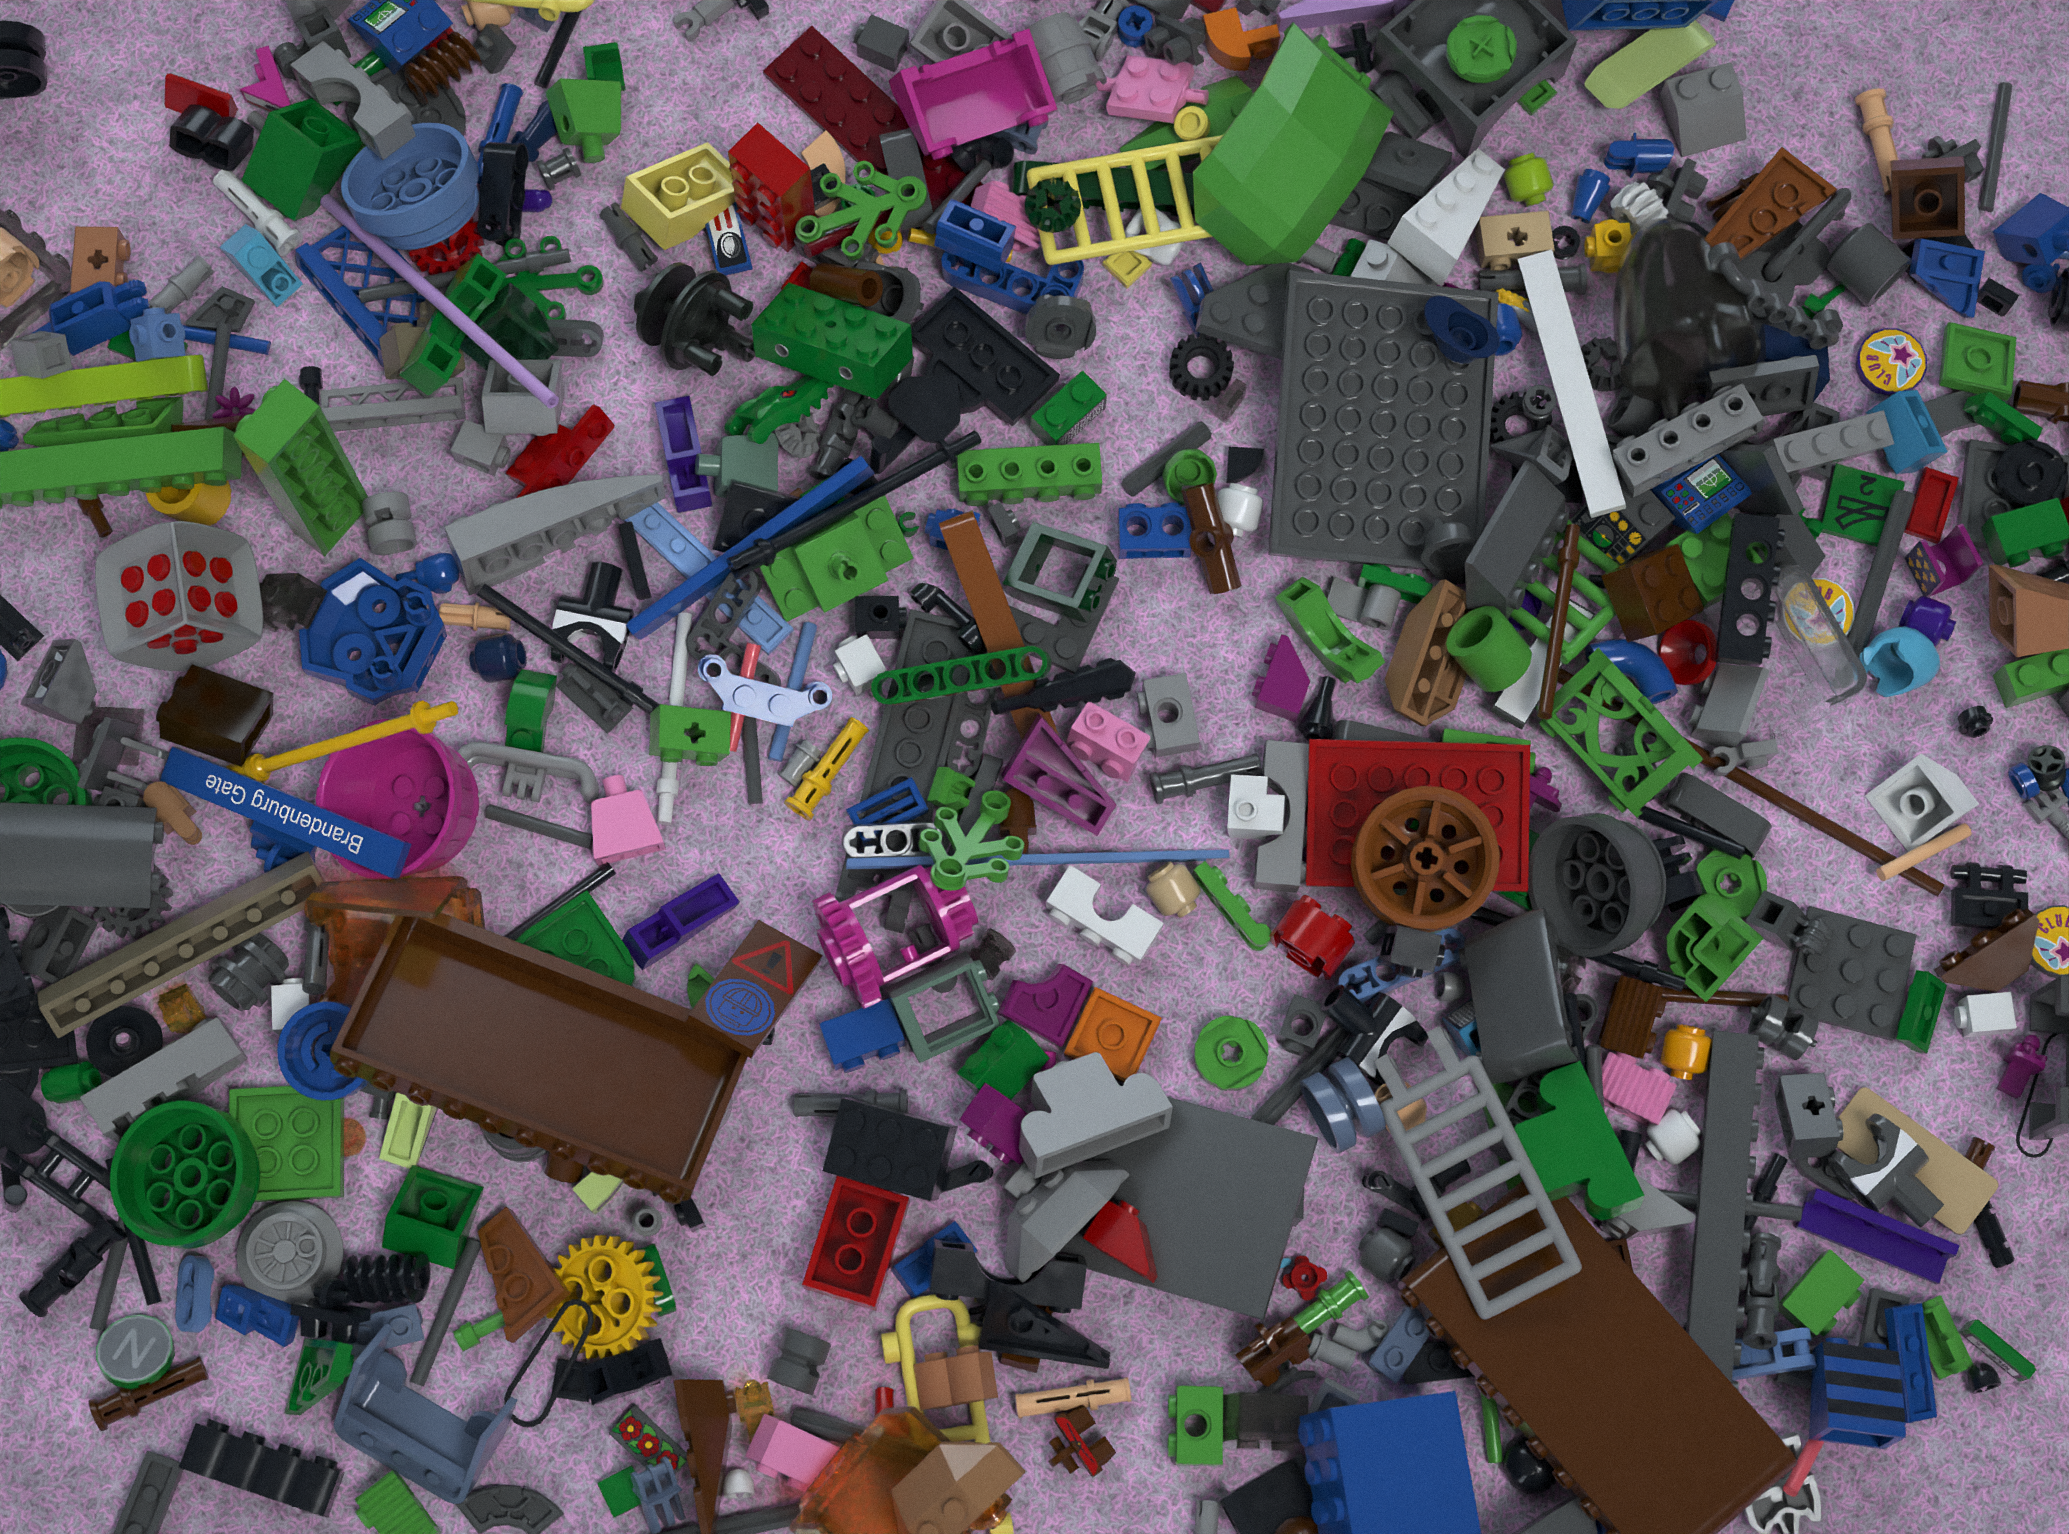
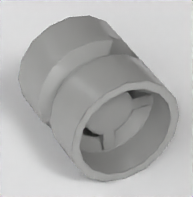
[362,491,417,556]

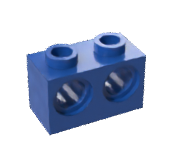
[1118,503,1192,559]

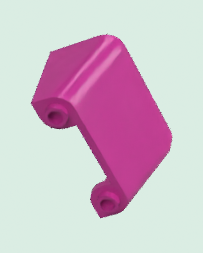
[888,28,1057,160]

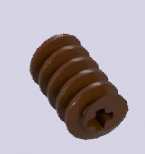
[403,31,482,106]

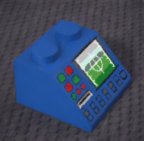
[347,0,453,75]
[1650,454,1752,534]

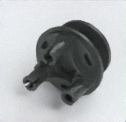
[634,262,755,376]

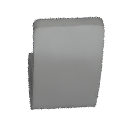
[1327,577,1401,630]

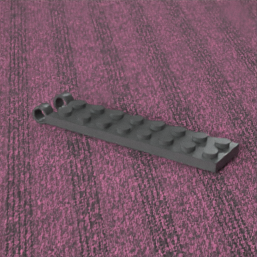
[835,609,973,934]

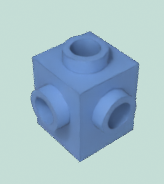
[129,308,186,362]

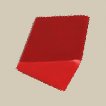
[165,73,238,117]

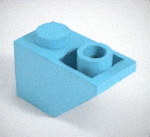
[219,224,303,307]

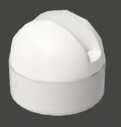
[723,1469,755,1499]

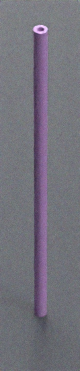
[320,194,559,408]

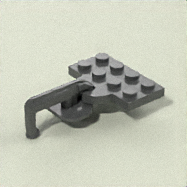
[1659,188,1852,366]

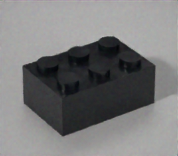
[822,1097,958,1201]

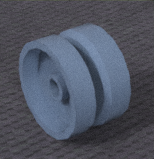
[1300,1057,1386,1153]

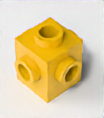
[1584,219,1637,273]

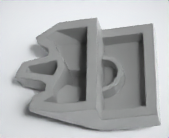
[1743,1431,1821,1534]

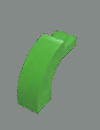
[1275,576,1386,684]

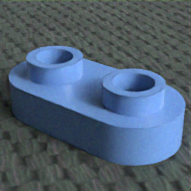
[175,1255,214,1333]

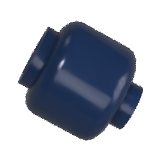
[469,633,527,683]

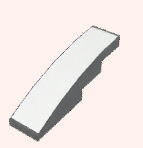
[1490,599,1595,730]

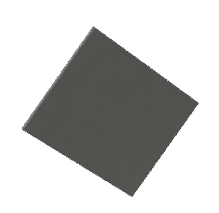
[1058,1084,1319,1320]

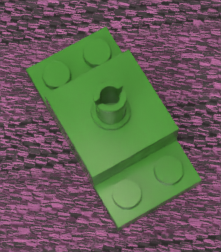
[759,495,913,622]

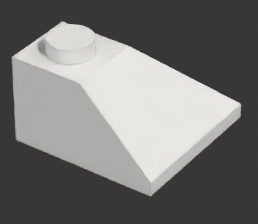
[1865,754,1979,852]

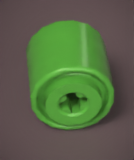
[1446,606,1532,692]

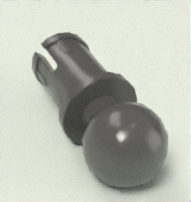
[908,924,958,993]

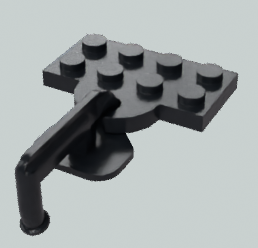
[869,286,1060,475]
[0,993,78,1213]

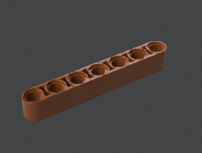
[939,510,1059,740]

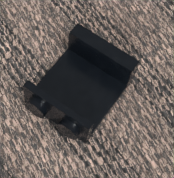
[1219,1454,1313,1534]

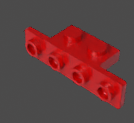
[506,404,615,498]

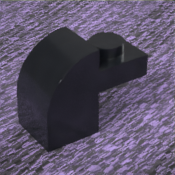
[581,1338,673,1405]

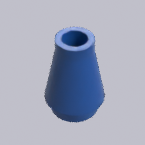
[1570,169,1611,224]

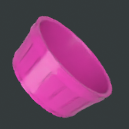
[316,719,479,879]

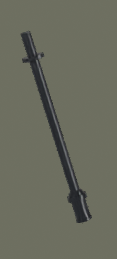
[726,431,981,579]

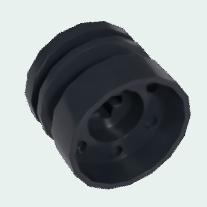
[1652,835,1707,913]

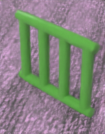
[1510,520,1621,665]

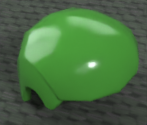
[1162,449,1217,505]

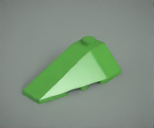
[23,396,184,447]

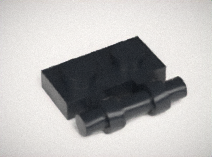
[1950,862,2028,929]

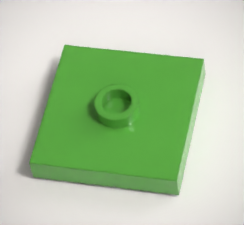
[1939,322,2017,401]

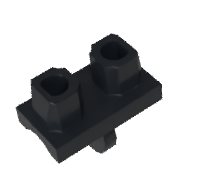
[290,1278,371,1344]

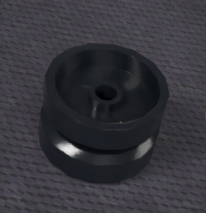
[0,20,48,99]

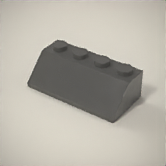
[1465,460,1569,620]

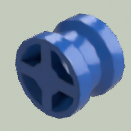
[1117,5,1153,48]

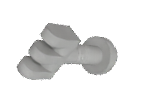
[2023,788,2069,840]

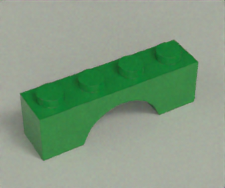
[399,254,507,396]

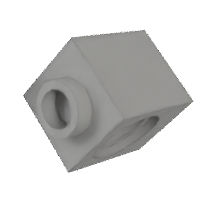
[10,331,72,379]
[450,419,511,476]

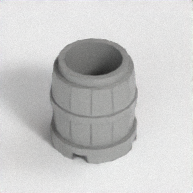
[1026,12,1107,105]

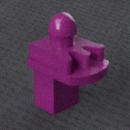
[1529,767,1562,812]
[1996,1035,2048,1099]

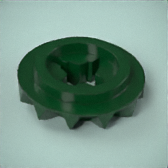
[1025,177,1081,233]

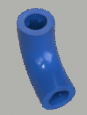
[1585,639,1678,704]

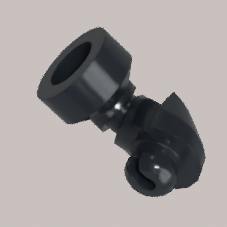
[950,135,1014,174]

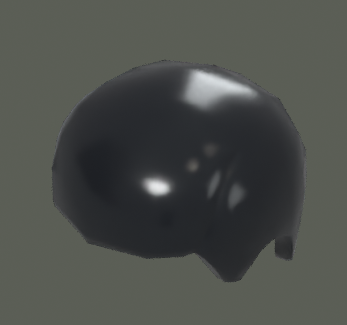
[1503,1433,1557,1494]

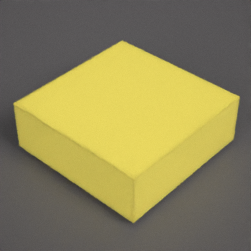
[1102,251,1152,289]

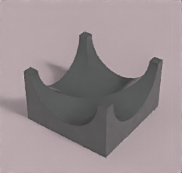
[1372,0,1578,159]

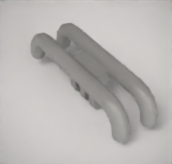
[457,742,599,804]

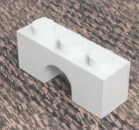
[1046,865,1164,966]

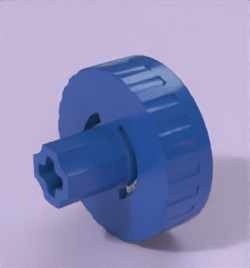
[277,1002,369,1100]

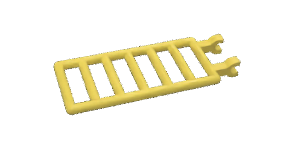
[1027,135,1223,265]

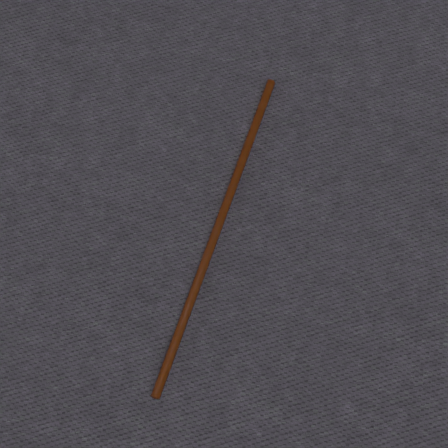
[1557,668,1945,897]

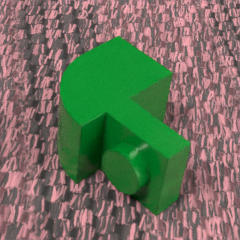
[505,669,557,753]

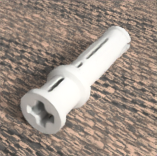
[213,170,303,257]

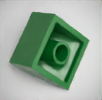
[382,1165,484,1270]

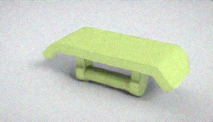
[1585,20,1717,109]

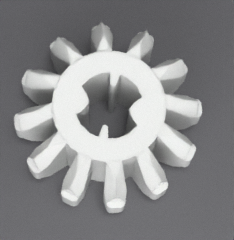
[1610,182,1669,244]

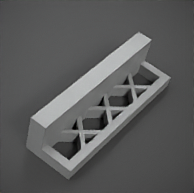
[320,377,466,432]

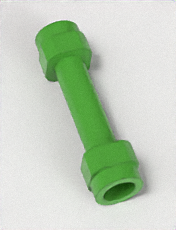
[453,1310,505,1352]

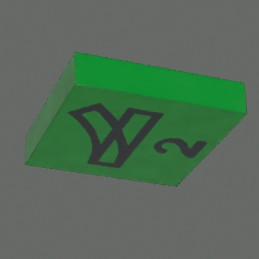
[1821,463,1905,547]

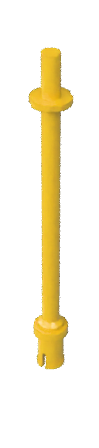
[225,700,458,782]

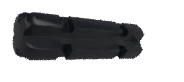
[1974,1200,2015,1268]

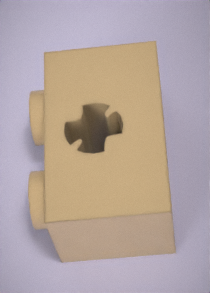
[1475,211,1554,270]

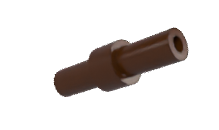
[77,494,113,538]

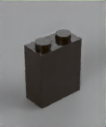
[156,664,273,767]

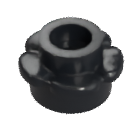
[1958,706,1993,738]

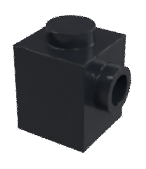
[855,596,907,639]

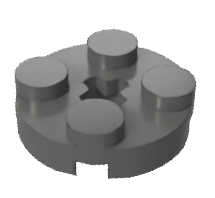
[1025,295,1096,359]

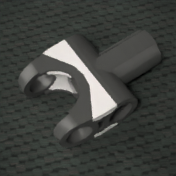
[1828,1113,1944,1228]

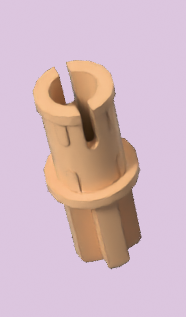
[439,602,512,631]

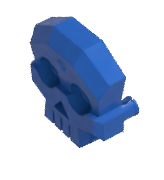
[298,558,447,706]

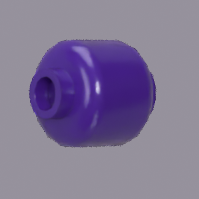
[1899,596,1956,647]

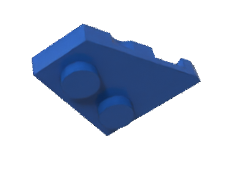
[1909,239,1985,318]

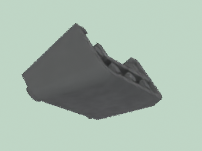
[1459,908,1580,1084]

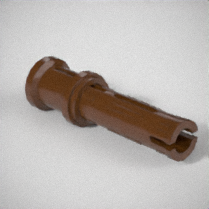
[88,1356,209,1432]

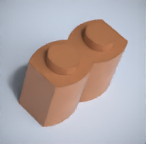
[914,1345,998,1410]

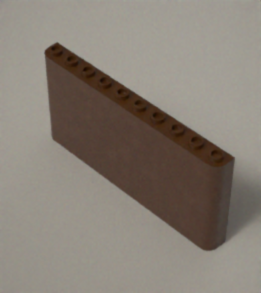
[330,898,748,1204]
[1397,1180,1797,1534]

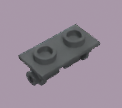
[556,663,633,734]

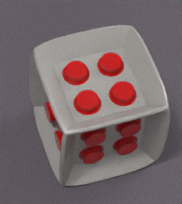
[95,521,263,671]

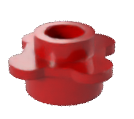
[1282,1255,1327,1301]

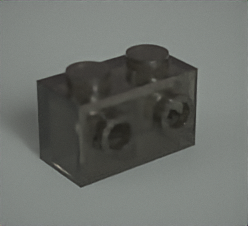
[259,573,328,632]
[1223,1392,1308,1452]

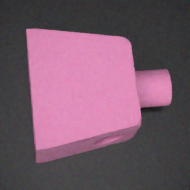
[591,775,666,866]

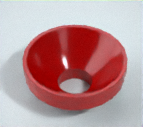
[1659,620,1717,685]

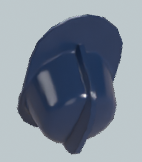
[1424,295,1500,364]

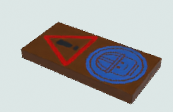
[686,920,823,1059]

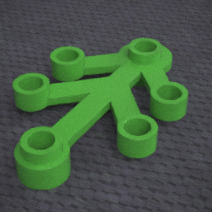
[795,161,927,260]
[918,791,1024,891]

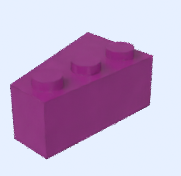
[1001,713,1116,836]

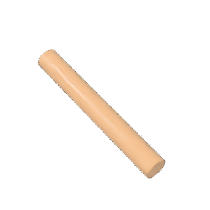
[1876,823,1972,881]

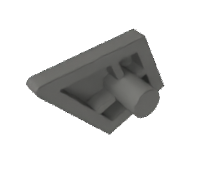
[185,286,255,333]

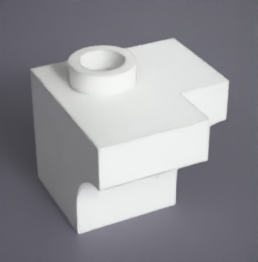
[1227,775,1285,840]

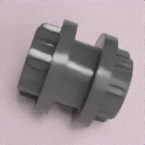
[208,933,289,1011]

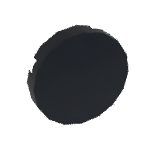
[1994,440,2068,508]

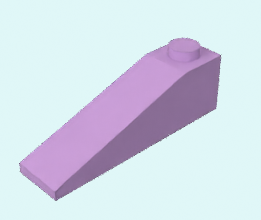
[1276,0,1414,32]

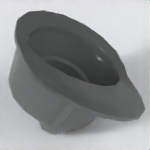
[1421,517,1477,584]

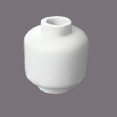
[1217,483,1264,538]
[1645,1109,1703,1165]

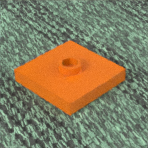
[1063,987,1162,1083]

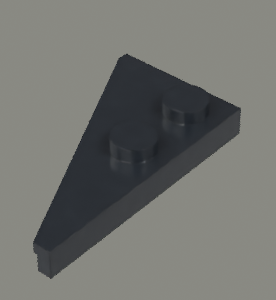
[978,1280,1110,1369]

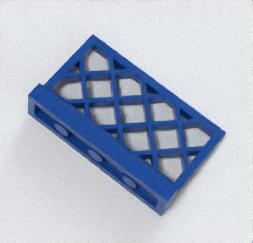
[295,225,426,367]

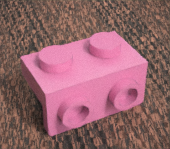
[1066,702,1150,782]

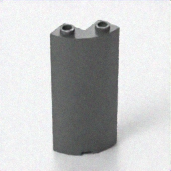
[0,803,164,908]

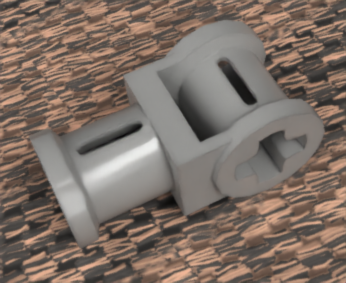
[1079,0,1130,62]

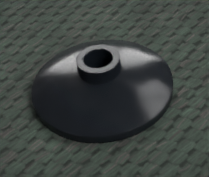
[86,1005,163,1077]

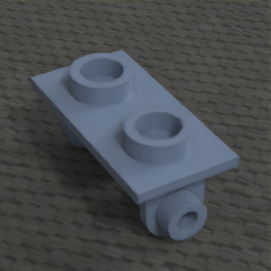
[350,1303,425,1357]
[1368,1306,1430,1384]

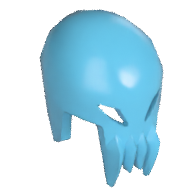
[1854,627,1940,697]

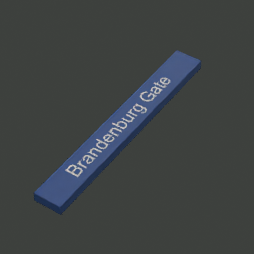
[160,747,412,879]

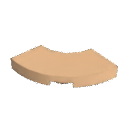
[801,130,846,218]

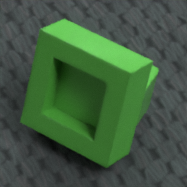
[927,767,975,815]

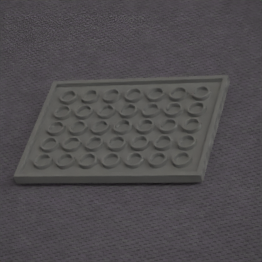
[1268,270,1499,571]

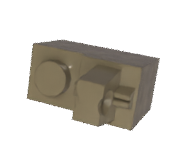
[379,299,466,380]

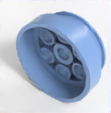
[341,123,479,250]

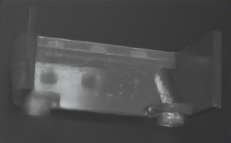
[1700,565,1867,742]

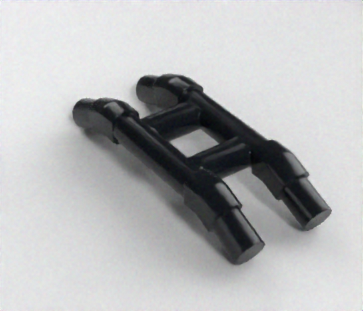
[0,1116,111,1227]

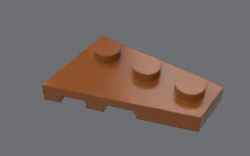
[478,1207,571,1343]

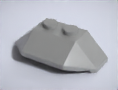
[1005,1160,1129,1283]

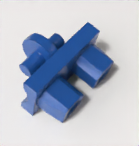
[250,821,317,873]

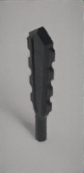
[991,658,1136,715]

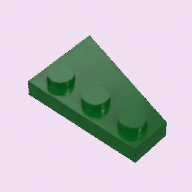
[284,1338,354,1415]

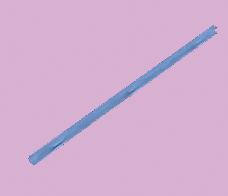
[845,850,1230,869]

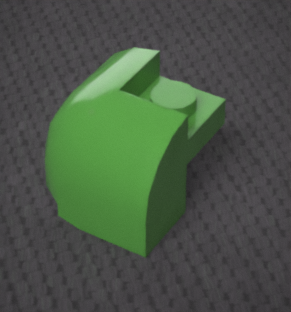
[1666,893,1764,1002]

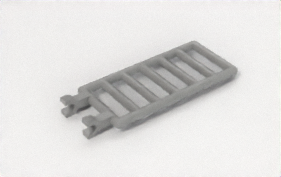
[1374,1026,1582,1320]

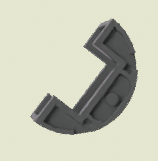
[2029,976,2069,1140]

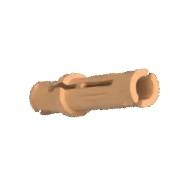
[1015,1377,1132,1418]

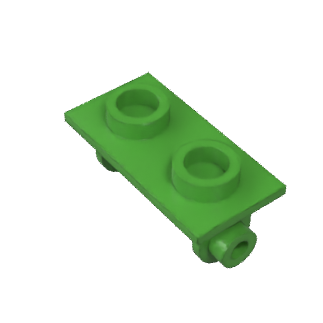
[1922,1295,1973,1380]

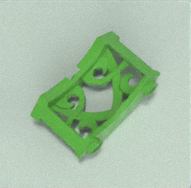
[1536,648,1703,818]

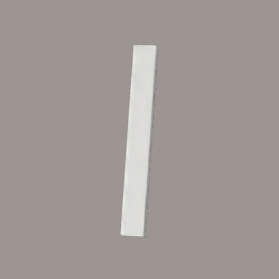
[1518,249,1626,518]

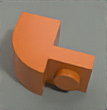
[1202,7,1280,71]

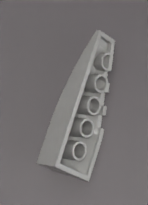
[444,474,665,596]

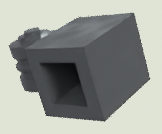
[273,7,352,81]
[1746,890,1834,956]

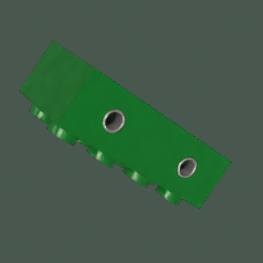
[751,283,913,400]

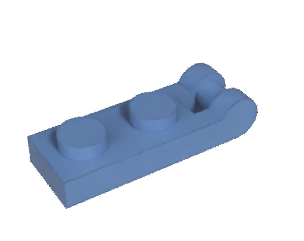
[1732,1328,1817,1381]

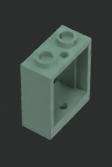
[885,951,1001,1063]

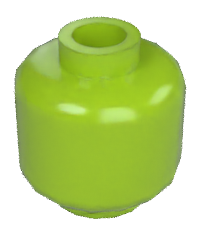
[1503,152,1554,207]

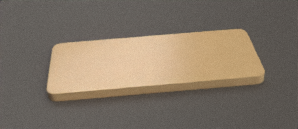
[1837,1087,1999,1235]

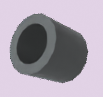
[1826,223,1912,307]

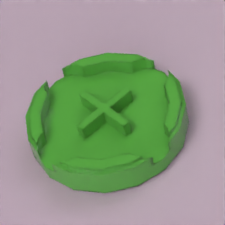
[1446,15,1517,83]

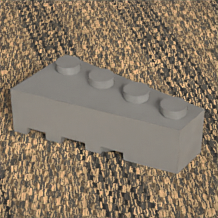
[79,1017,248,1143]

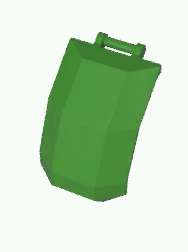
[1193,22,1394,266]

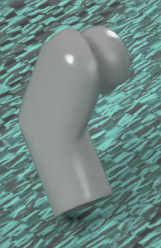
[1332,1320,1390,1354]

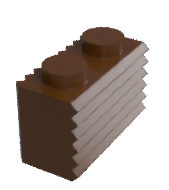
[1597,975,1667,1059]

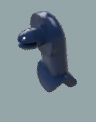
[511,100,558,162]

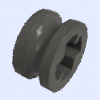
[1522,384,1556,421]

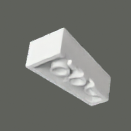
[1387,148,1505,286]

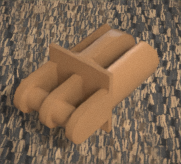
[143,782,202,845]

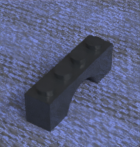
[929,1239,1087,1313]

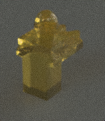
[158,983,207,1033]
[734,1379,775,1444]

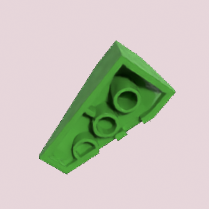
[1120,75,1253,171]

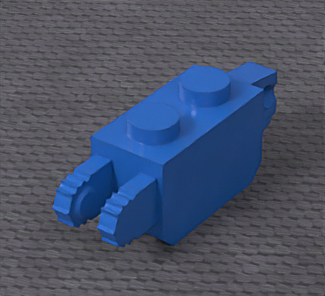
[32,279,150,356]

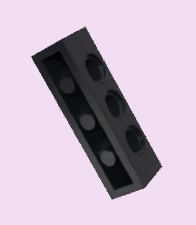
[1714,513,1785,667]

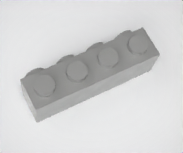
[1613,383,1764,497]

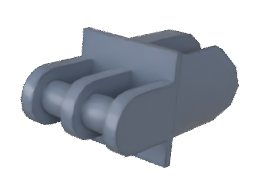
[630,1456,686,1534]

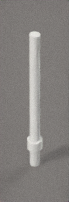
[656,612,692,825]

